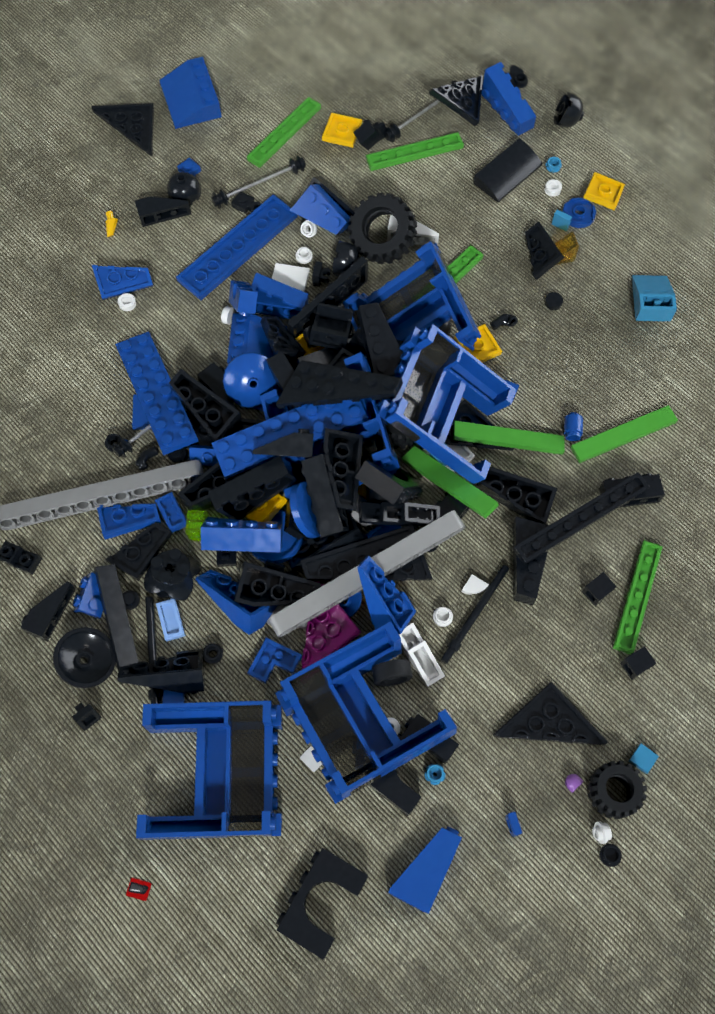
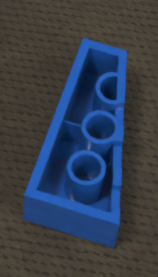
[482,62,536,136]
[201,517,282,553]

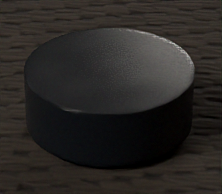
[545,292,563,310]

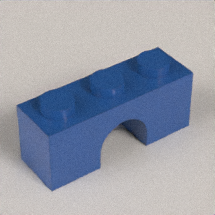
[229,280,258,316]

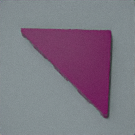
[299,581,361,684]

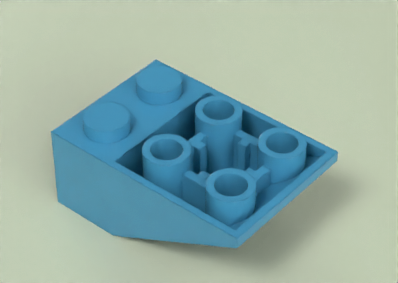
[631,275,677,321]

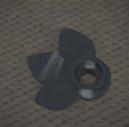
[505,65,528,88]

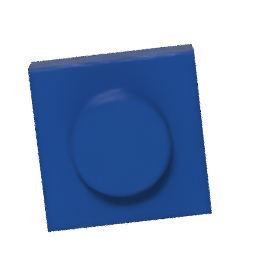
[177,157,201,176]

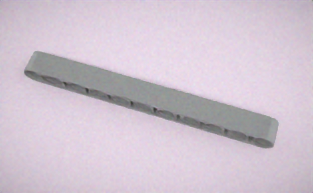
[0,460,204,530]
[268,510,466,638]

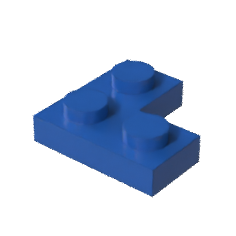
[247,638,302,684]

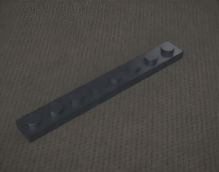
[513,472,650,565]

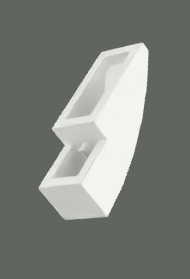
[399,623,445,687]

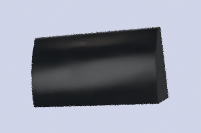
[474,138,543,202]

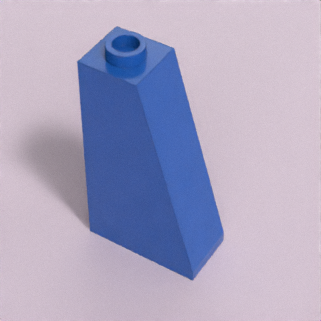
[388,826,462,914]

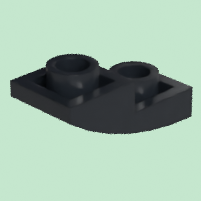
[0,541,43,575]

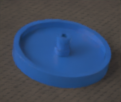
[290,481,321,539]
[251,510,303,563]

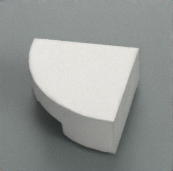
[461,574,489,595]

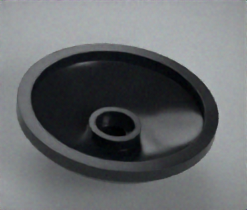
[53,627,116,688]

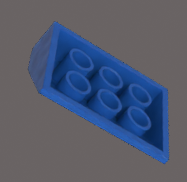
[159,57,222,129]
[227,313,287,364]

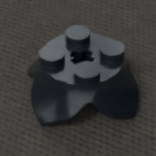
[144,548,201,601]

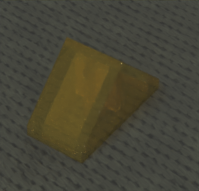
[555,232,579,265]

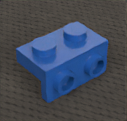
[73,572,103,619]

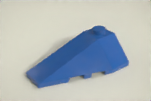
[357,556,416,634]
[196,570,278,635]

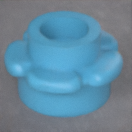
[545,157,562,173]
[424,764,445,785]

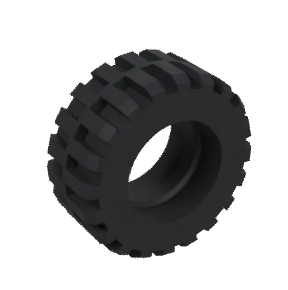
[348,192,417,264]

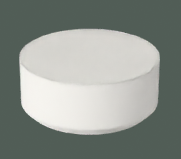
[544,179,562,196]
[118,293,136,311]
[221,306,235,325]

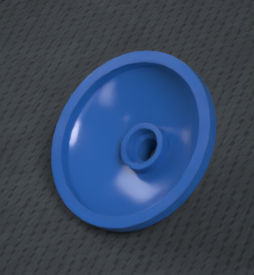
[223,352,278,407]

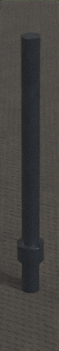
[440,565,509,664]
[145,597,161,704]

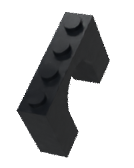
[355,460,424,505]
[367,714,459,816]
[276,848,368,960]

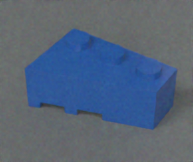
[290,184,351,235]
[251,273,309,319]

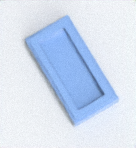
[156,598,186,642]

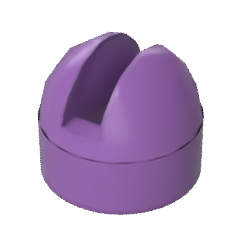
[565,774,584,793]

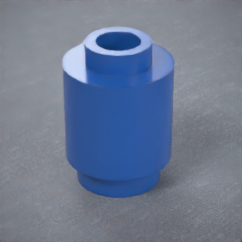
[564,412,583,441]

